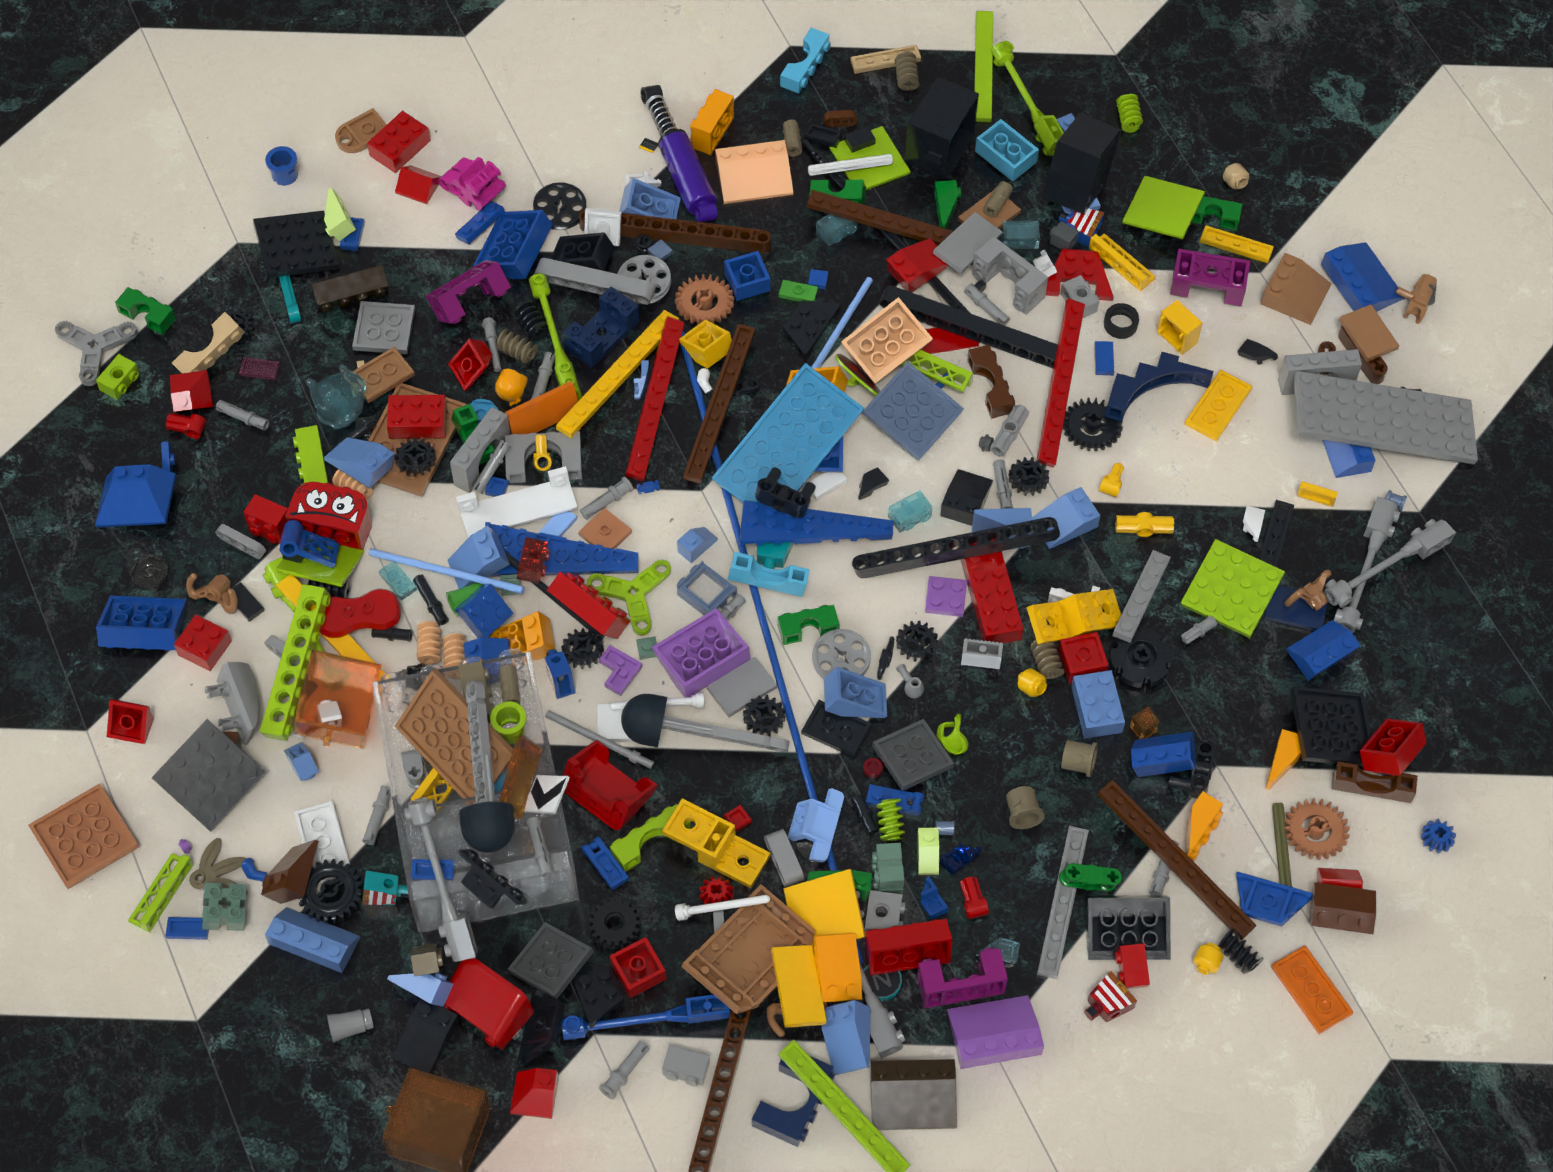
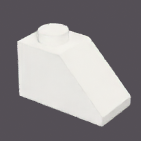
[317,700,342,732]

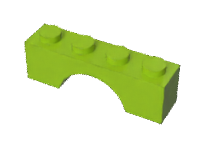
[610,804,691,872]

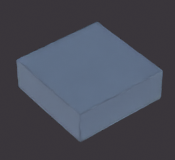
[648,239,673,260]

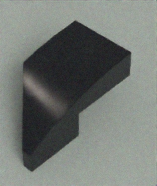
[1238,339,1278,365]
[858,467,889,500]

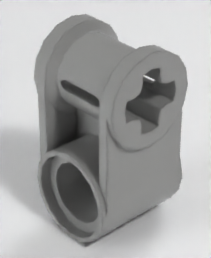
[401,749,425,789]

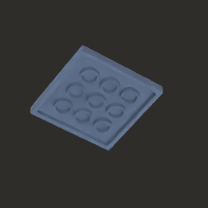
[862,361,964,461]

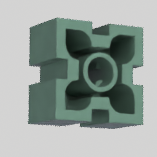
[871,843,904,896]
[202,883,246,931]

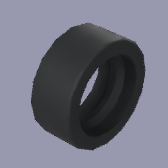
[1104,303,1139,339]

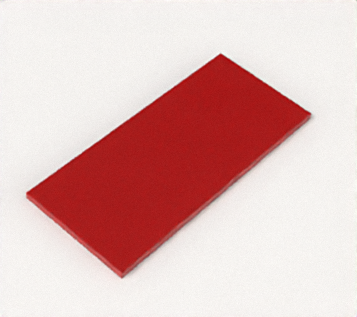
[920,327,979,354]

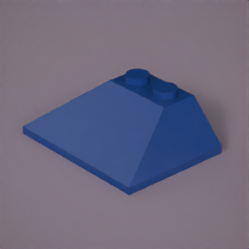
[95,464,177,528]

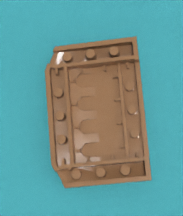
[681,885,815,1014]

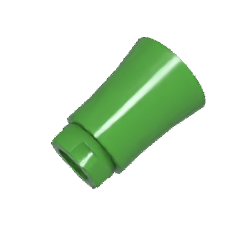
[446,582,484,617]

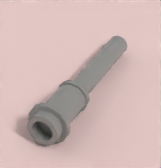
[482,317,501,372]

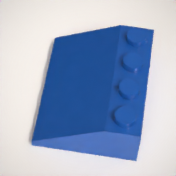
[473,210,553,279]
[1321,242,1405,312]
[96,595,187,651]

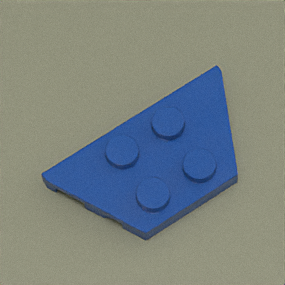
[1236,871,1313,927]

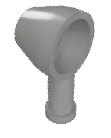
[896,664,924,698]

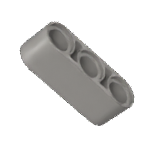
[764,829,804,887]

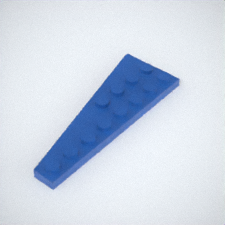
[739,500,893,546]
[485,522,638,577]

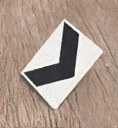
[522,775,570,814]

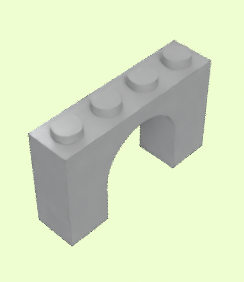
[1278,349,1362,395]
[450,407,510,493]
[505,431,582,483]

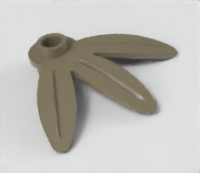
[189,838,248,895]

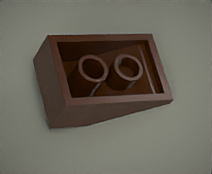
[261,840,319,904]

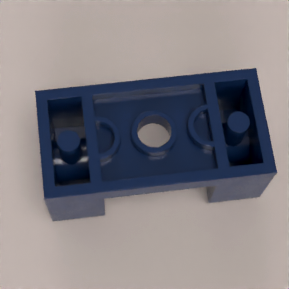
[563,287,640,368]

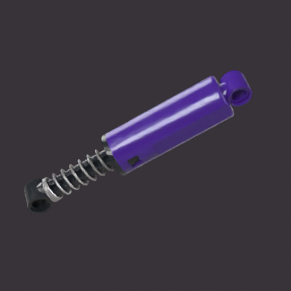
[640,85,718,222]

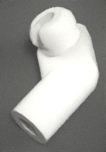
[697,368,713,394]

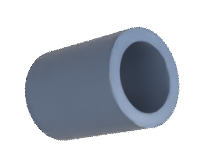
[935,821,954,835]

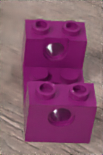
[1170,249,1250,307]
[426,260,511,324]
[917,948,1008,1009]

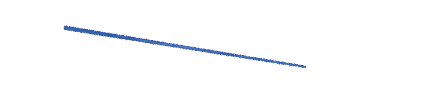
[680,331,864,965]

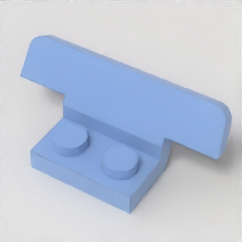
[788,788,844,862]

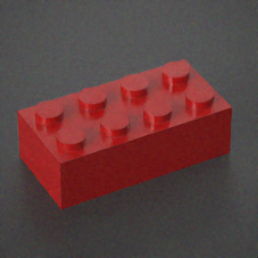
[547,572,631,639]
[865,919,952,975]

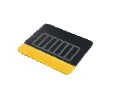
[639,138,658,153]

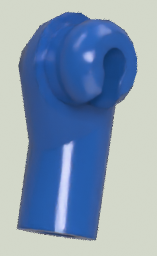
[241,858,268,882]

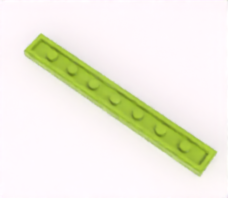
[974,11,993,123]
[778,1040,911,1172]

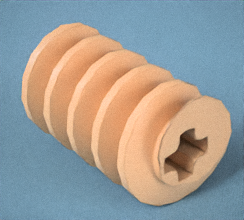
[332,469,373,500]
[416,621,442,664]
[442,633,466,677]

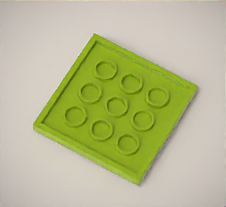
[1181,539,1285,638]

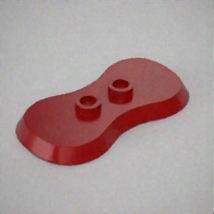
[319,589,401,638]

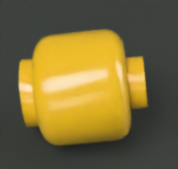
[1018,668,1047,697]
[1193,943,1224,975]

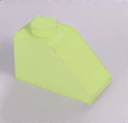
[917,828,939,875]

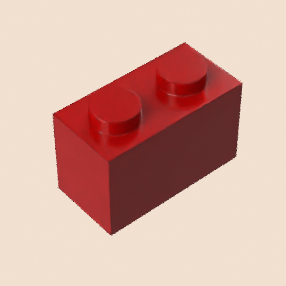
[1115,943,1150,989]

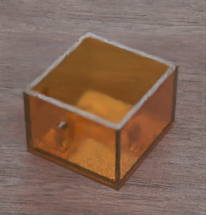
[294,650,381,749]
[382,1067,491,1172]

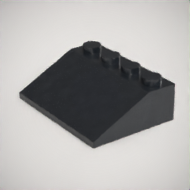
[1085,895,1171,960]

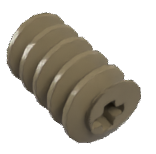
[895,51,919,91]
[497,329,539,364]
[1030,639,1065,679]

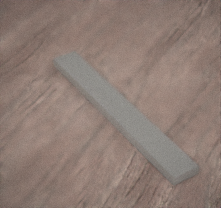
[1037,826,1089,979]

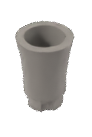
[327,1009,374,1043]

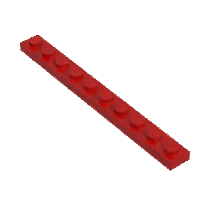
[1036,298,1085,468]
[625,316,684,482]

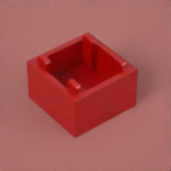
[1058,632,1109,684]

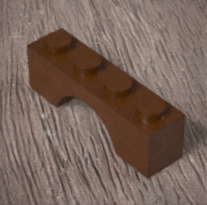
[967,345,1015,419]
[1332,762,1418,803]

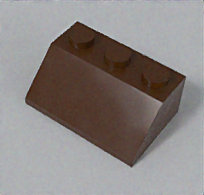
[1309,882,1376,934]

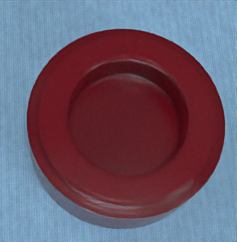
[863,758,883,779]

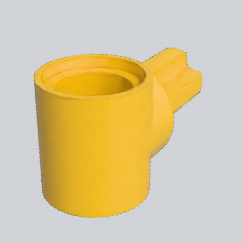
[533,435,552,471]
[1099,463,1124,498]

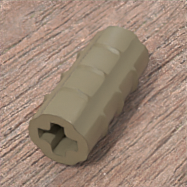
[783,120,802,157]
[983,181,1013,217]
[499,664,520,705]

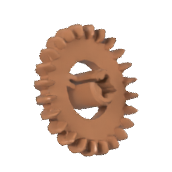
[675,274,734,325]
[1284,798,1350,860]

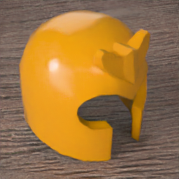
[495,369,528,406]

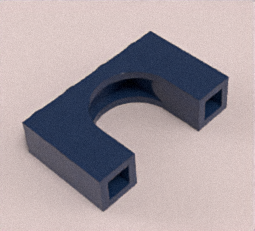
[752,1056,835,1147]

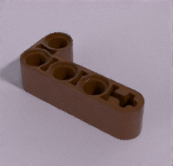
[1338,325,1388,384]

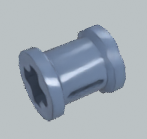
[1386,490,1407,512]

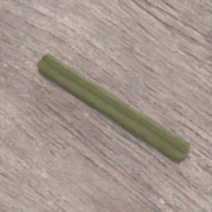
[1272,803,1292,887]

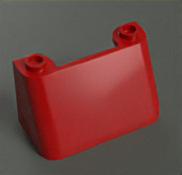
[562,740,658,830]
[441,958,534,1050]

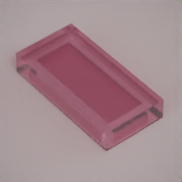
[239,357,280,380]

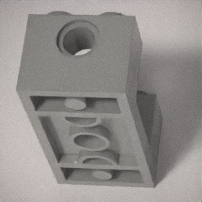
[972,236,1048,315]

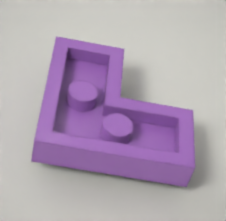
[599,645,643,696]

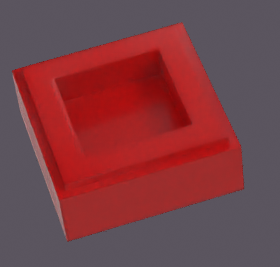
[724,805,752,833]

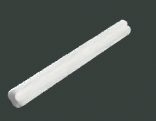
[808,154,893,176]

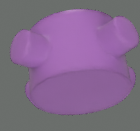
[178,839,192,854]

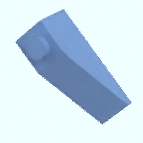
[388,972,453,1007]

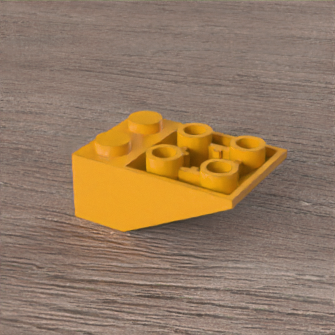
[490,611,555,664]
[1185,791,1224,861]

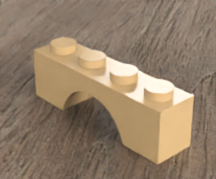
[172,312,245,373]

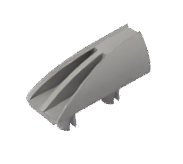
[205,662,259,746]

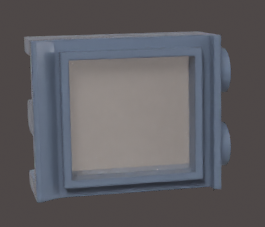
[677,561,737,615]

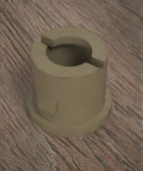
[1061,740,1098,778]
[1006,786,1045,829]

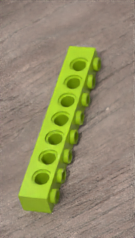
[259,584,331,741]

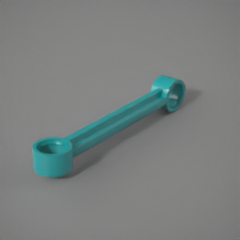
[279,275,301,324]

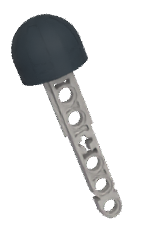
[459,680,515,853]
[621,694,790,752]

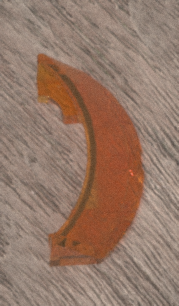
[499,735,544,819]

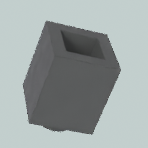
[1049,221,1079,250]

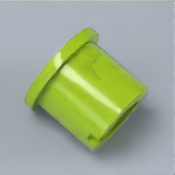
[490,701,527,745]

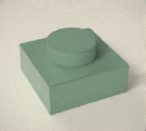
[500,574,520,596]
[636,636,657,660]

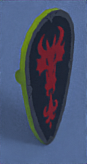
[835,353,880,396]

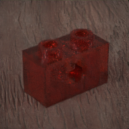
[516,537,550,584]

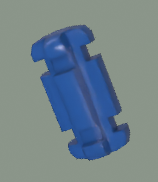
[637,480,660,494]

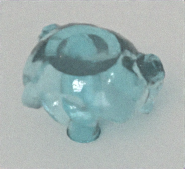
[306,364,366,430]

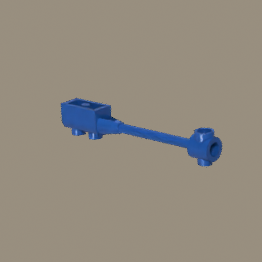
[561,995,730,1040]

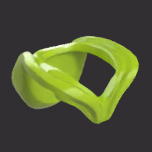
[937,714,968,754]

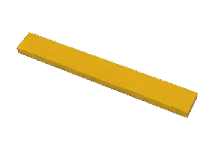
[276,575,393,695]

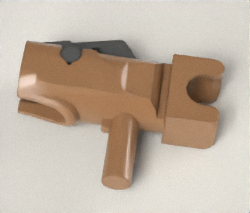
[1395,274,1437,324]

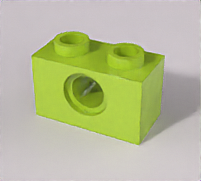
[96,354,140,400]

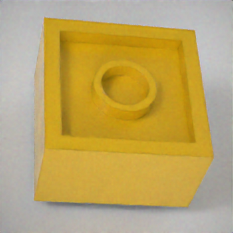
[1157,300,1203,355]

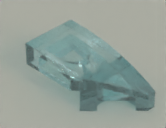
[976,938,1020,964]

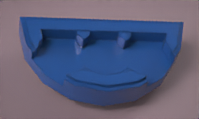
[161,442,176,472]

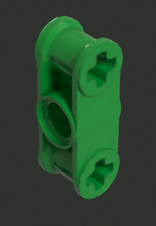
[1059,863,1122,892]

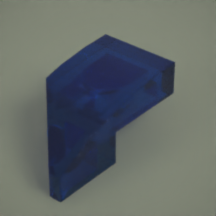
[939,843,982,875]

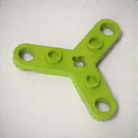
[587,559,671,636]

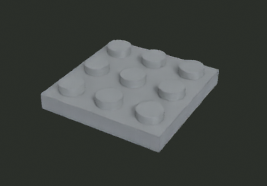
[352,301,415,354]

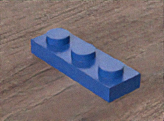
[455,201,505,245]

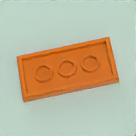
[505,381,578,434]
[1271,945,1354,1034]

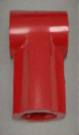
[166,413,206,439]
[960,877,989,919]

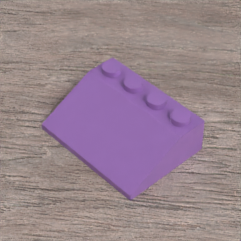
[652,608,750,697]
[947,995,1044,1069]

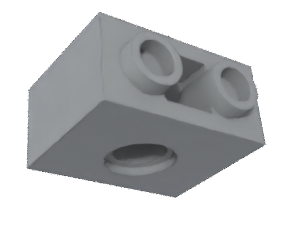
[864,890,906,934]

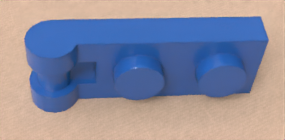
[866,784,924,815]
[581,836,629,891]

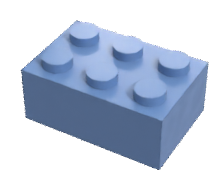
[1071,670,1125,739]

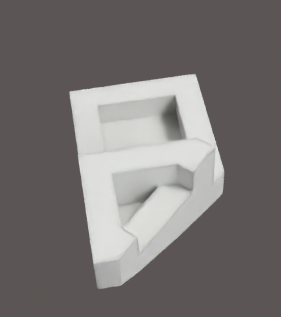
[624,171,661,188]
[1033,250,1057,277]
[1243,506,1265,542]

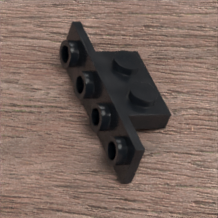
[457,849,528,908]

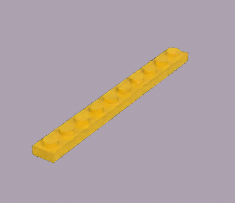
[556,310,679,438]

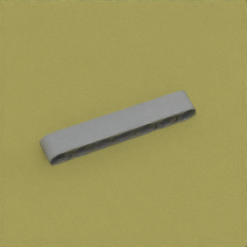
[534,258,656,305]

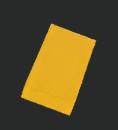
[1297,481,1338,507]

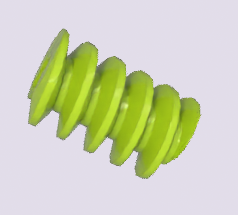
[1116,94,1143,133]
[876,799,905,841]

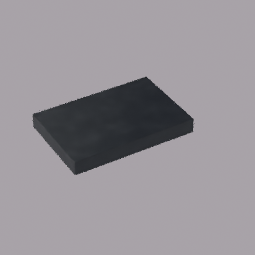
[801,700,872,758]

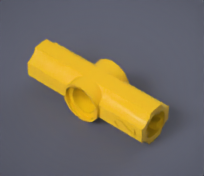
[1115,512,1174,537]

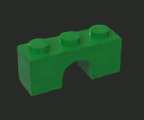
[809,180,866,205]
[1191,196,1242,231]
[115,287,176,335]
[451,404,495,465]
[777,605,840,645]

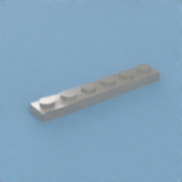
[1112,550,1171,643]

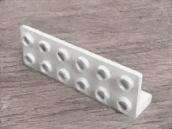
[456,466,578,538]

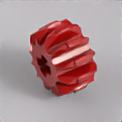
[700,875,734,904]

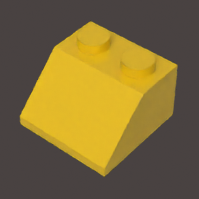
[679,319,732,369]

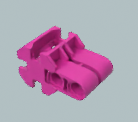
[438,157,506,211]

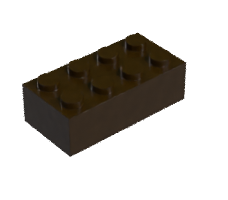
[311,265,389,313]

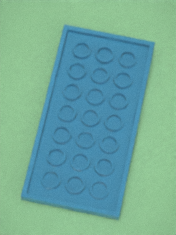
[712,363,864,503]

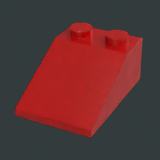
[886,238,949,292]

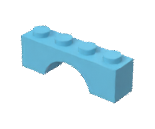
[780,27,831,93]
[728,552,809,597]

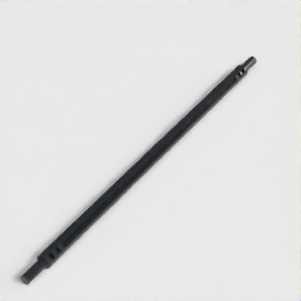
[802,139,970,313]

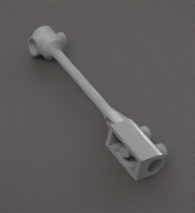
[1334,496,1400,633]
[1324,519,1456,608]
[404,797,478,962]
[859,962,905,1059]

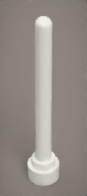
[609,692,704,710]
[675,895,770,921]

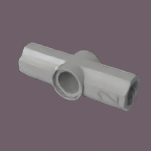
[990,405,1029,457]

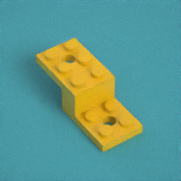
[1027,589,1121,644]
[662,798,771,888]

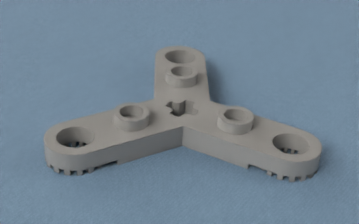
[55,321,137,386]

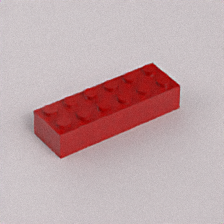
[957,539,1024,643]

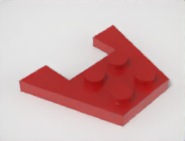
[1046,249,1114,301]

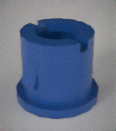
[265,146,298,186]

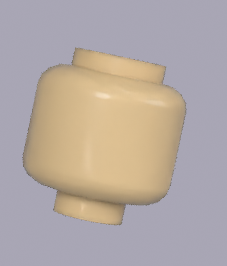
[1223,163,1249,190]

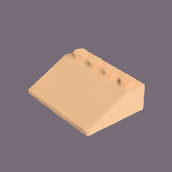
[715,140,793,204]
[841,297,933,384]

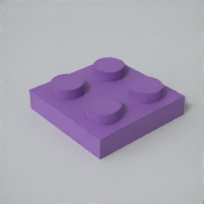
[925,576,967,617]

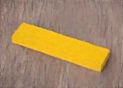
[1200,225,1274,263]

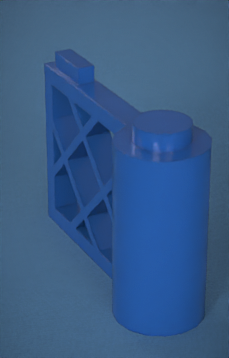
[279,520,339,568]

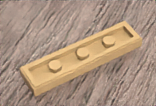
[850,45,921,74]

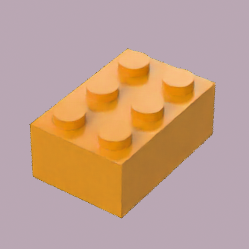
[690,89,734,155]

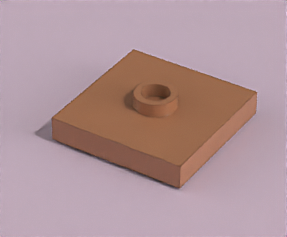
[578,508,632,549]

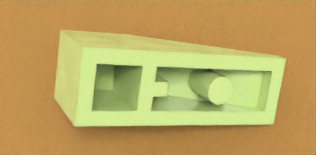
[324,187,356,241]

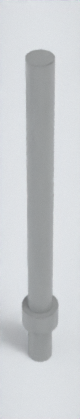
[545,710,654,769]

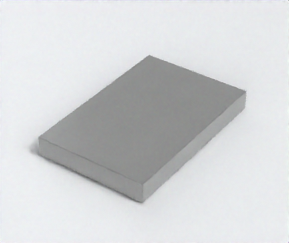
[707,657,777,717]

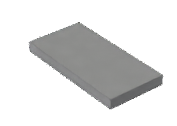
[933,212,1003,274]

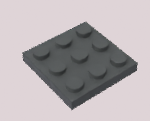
[872,719,954,791]
[508,922,594,1000]

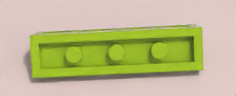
[901,350,973,393]
[128,853,193,933]

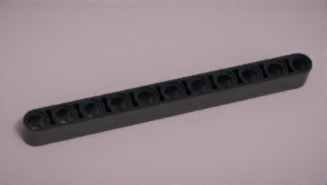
[879,285,1058,368]
[852,517,1060,578]

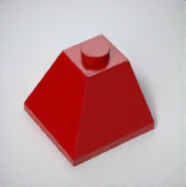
[448,339,492,391]
[170,370,213,412]
[510,1068,559,1119]

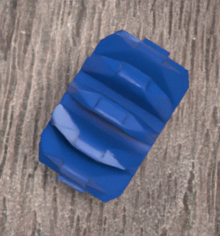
[1421,818,1456,854]

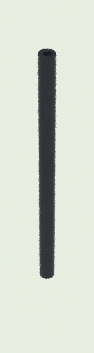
[505,551,605,640]

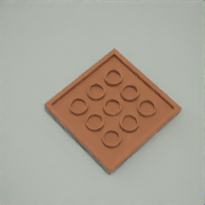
[28,783,139,890]

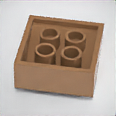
[1261,253,1332,325]

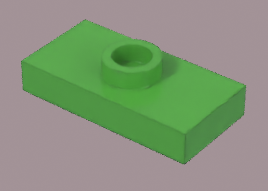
[779,280,818,302]

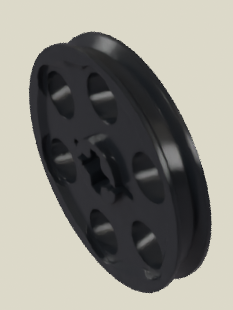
[533,182,587,230]

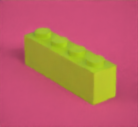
[293,425,328,485]

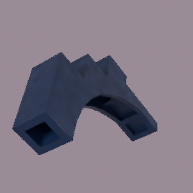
[1104,352,1214,421]

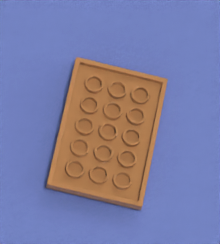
[368,383,467,497]
[395,669,517,805]

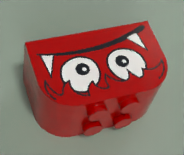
[285,482,372,550]

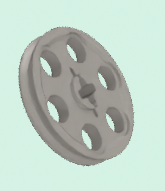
[618,255,671,304]
[812,629,871,679]

